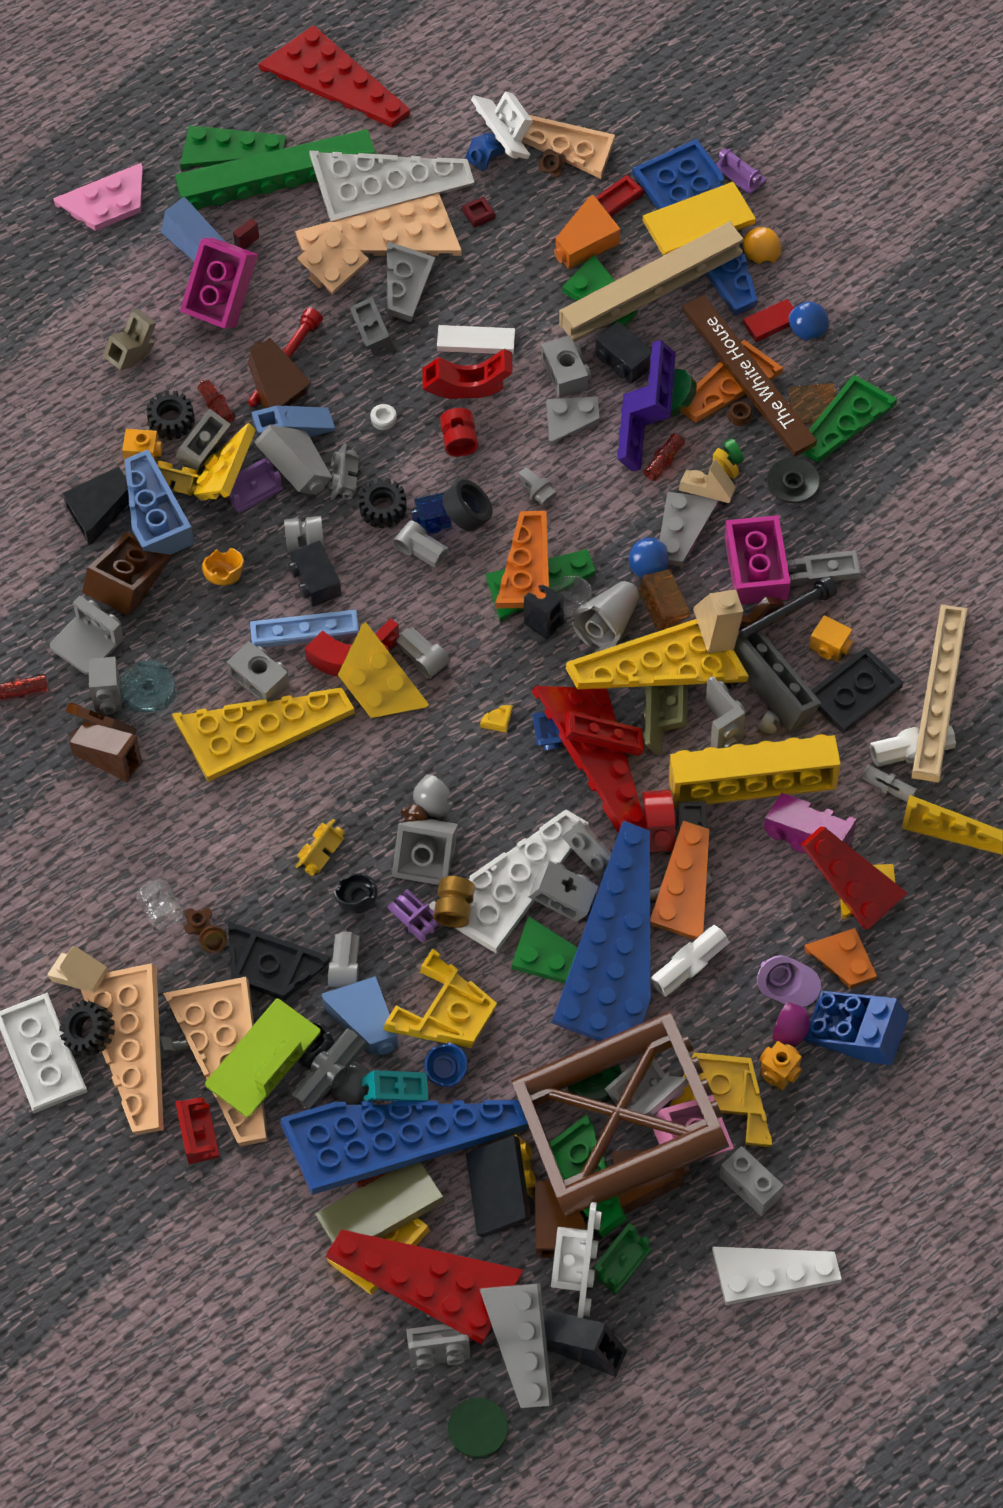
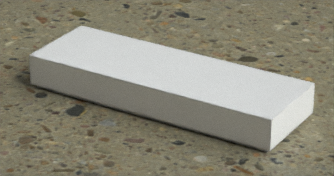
[437,325,515,355]

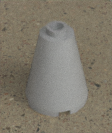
[572,581,640,651]

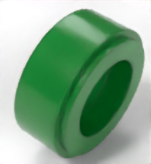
[722,438,744,465]

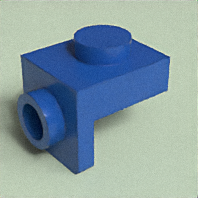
[465,132,505,171]
[532,712,562,750]

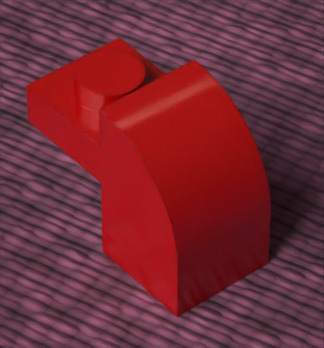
[642,790,676,853]

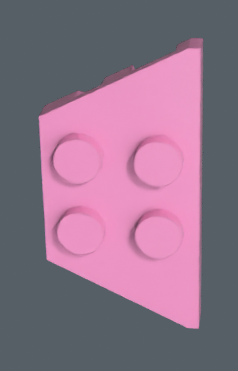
[53,163,143,231]

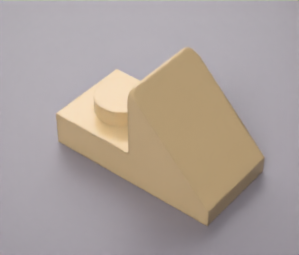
[679,459,736,503]
[47,946,109,993]

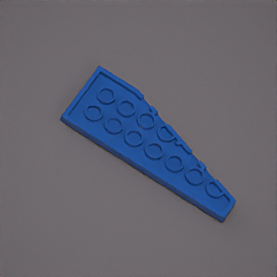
[632,139,757,316]
[551,821,651,1041]
[281,1100,529,1195]

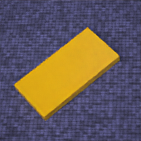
[643,182,756,256]

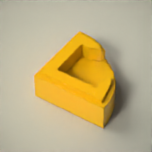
[713,448,739,479]
[480,705,513,733]

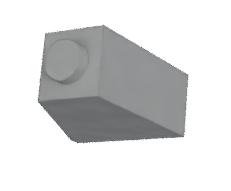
[255,425,332,495]

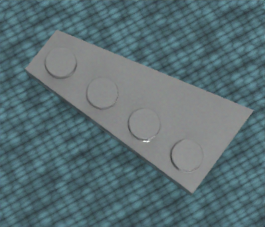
[480,1283,553,1408]

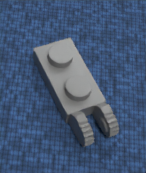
[787,550,861,587]

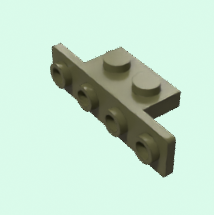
[643,685,688,756]

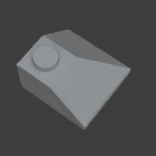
[392,819,458,885]

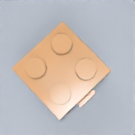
[297,225,369,295]

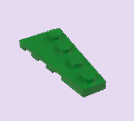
[180,125,287,170]
[801,375,897,463]
[486,549,595,622]
[550,1115,627,1237]

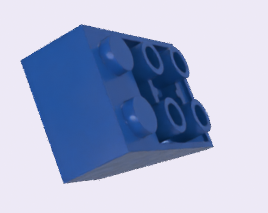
[804,991,909,1065]

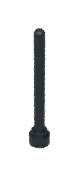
[739,577,837,639]

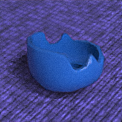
[789,301,829,341]
[629,537,669,580]
[424,1043,468,1087]

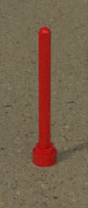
[248,307,323,407]

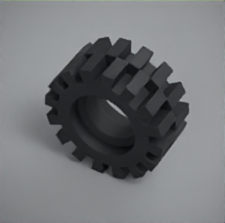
[146,391,195,440]
[359,478,407,529]
[59,1000,115,1055]

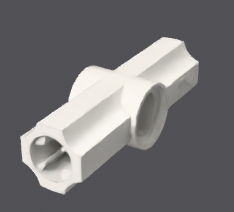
[870,725,956,767]
[650,925,730,997]

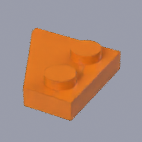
[804,928,877,989]

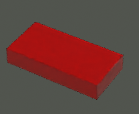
[596,175,644,217]
[743,299,794,342]

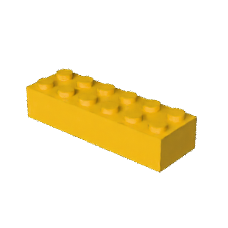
[669,734,841,808]

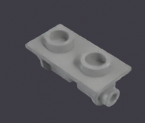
[329,443,359,500]
[562,820,611,877]

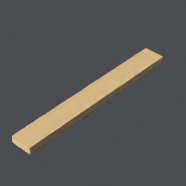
[912,604,968,782]

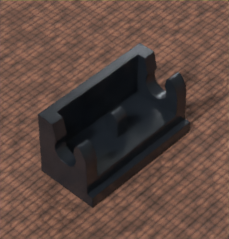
[524,585,564,640]

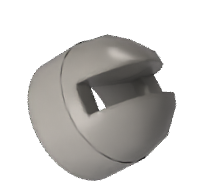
[757,710,780,734]

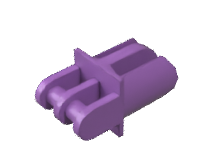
[387,889,442,942]

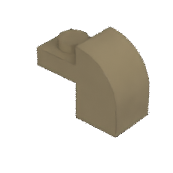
[103,309,156,370]

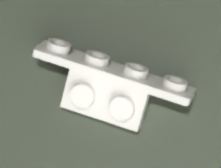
[471,91,533,159]
[551,1202,602,1318]

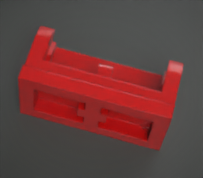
[175,1098,220,1164]

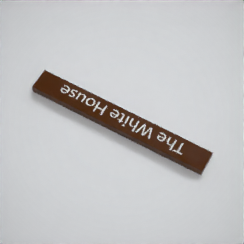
[682,295,817,457]

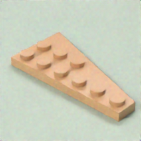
[295,193,462,256]
[81,963,164,1135]
[163,977,269,1147]

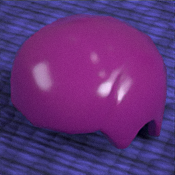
[772,1002,810,1046]

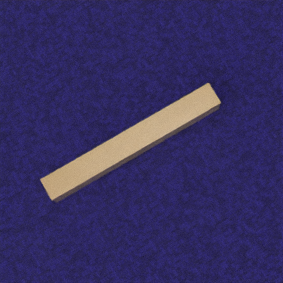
[559,221,744,342]

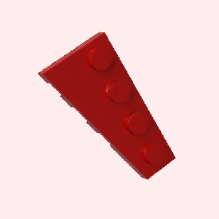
[800,826,908,930]

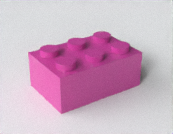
[180,237,258,329]
[724,515,790,604]

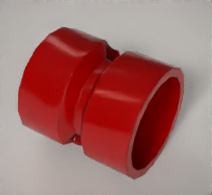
[440,408,478,457]

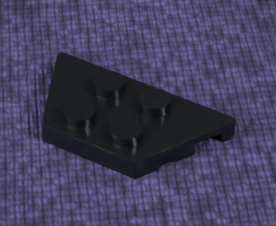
[228,921,330,1000]

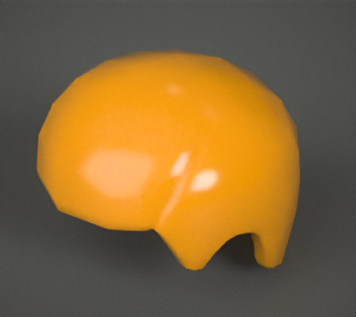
[742,227,782,265]
[202,548,244,586]

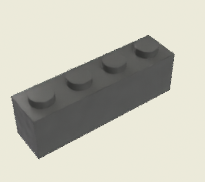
[733,631,821,731]

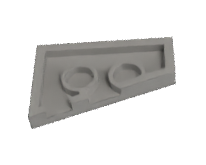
[387,241,435,322]
[660,492,719,566]

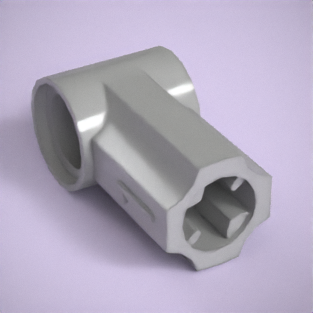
[392,521,449,568]
[396,627,450,679]
[328,932,360,988]

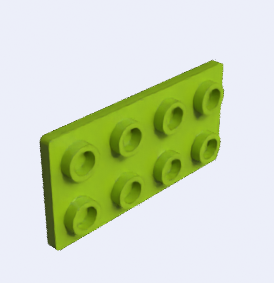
[205,998,321,1118]

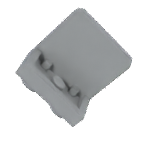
[50,596,124,675]
[706,676,746,749]
[605,1056,689,1117]
[406,1324,470,1369]

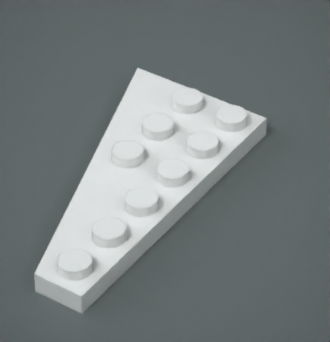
[309,151,475,222]
[429,810,589,953]

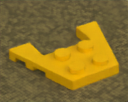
[383,949,497,1048]
[669,1052,772,1147]

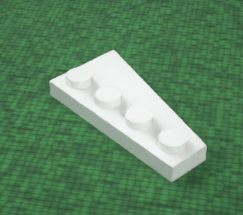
[712,1247,842,1305]

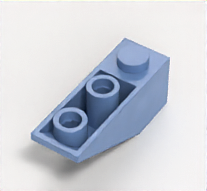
[251,406,336,438]

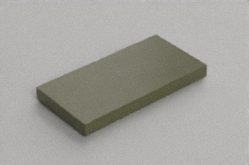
[315,1162,445,1243]

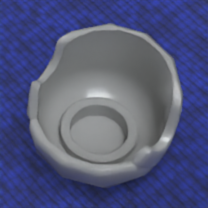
[413,774,453,818]

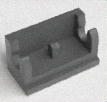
[349,297,396,357]

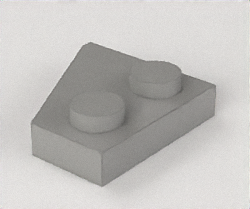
[546,397,600,446]

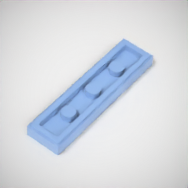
[250,610,359,648]

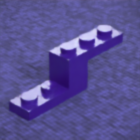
[617,340,676,471]

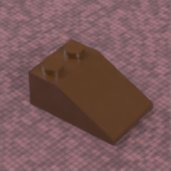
[82,532,173,615]

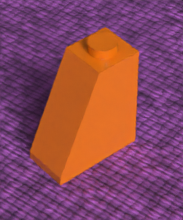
[554,195,620,269]

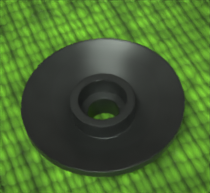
[767,457,820,503]

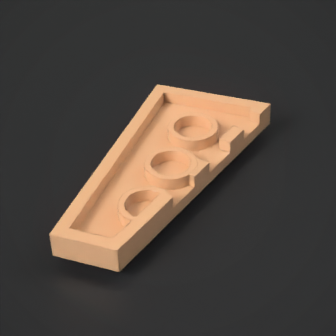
[521,115,615,179]

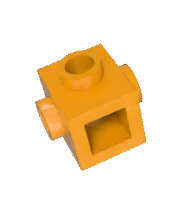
[759,1041,802,1090]

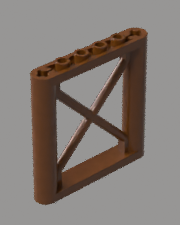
[511,1011,730,1218]

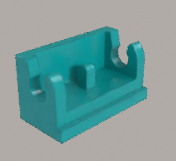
[361,1070,429,1102]

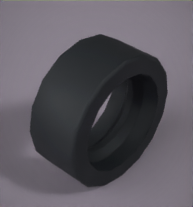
[442,479,493,532]

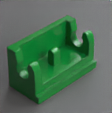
[593,1223,652,1295]

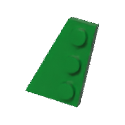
[562,255,638,327]
[512,916,578,984]

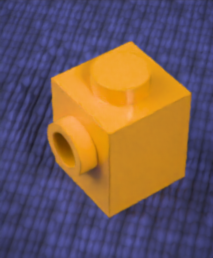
[122,429,163,463]
[809,615,854,662]

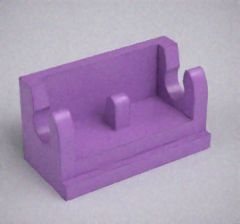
[227,457,284,514]

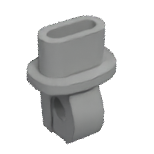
[519,467,557,506]

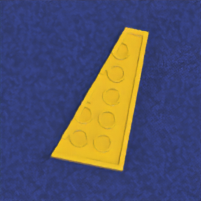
[566,619,749,689]
[172,688,355,782]

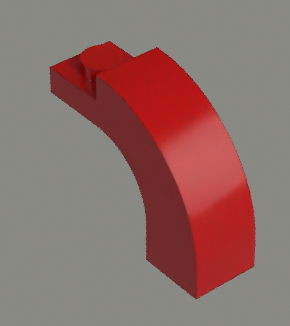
[422,349,513,399]
[305,618,399,677]

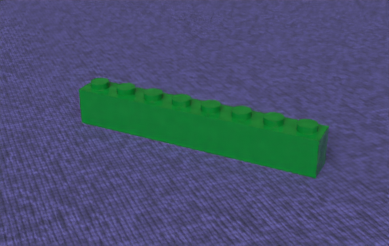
[175,129,375,211]

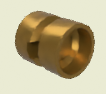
[433,876,475,928]

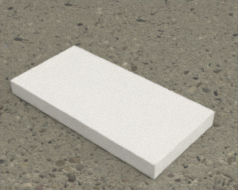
[0,993,87,1114]

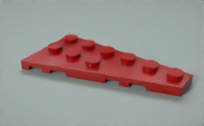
[258,25,410,128]
[531,686,646,833]
[326,1229,523,1344]

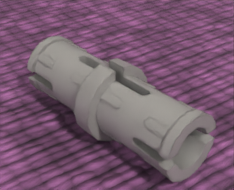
[861,764,918,802]

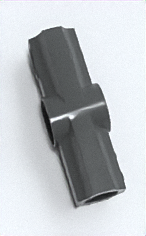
[292,1028,367,1110]

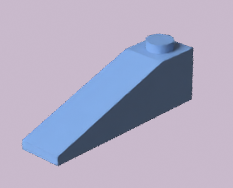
[124,449,194,555]

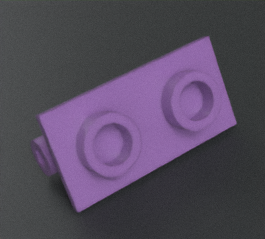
[716,148,767,195]

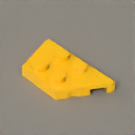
[194,423,256,501]
[338,622,429,718]

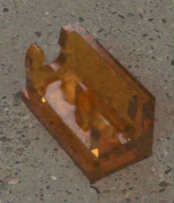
[638,569,690,632]

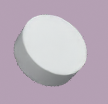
[370,404,397,430]

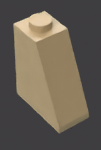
[693,590,744,653]

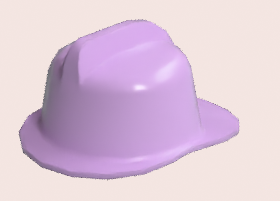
[757,955,821,1007]

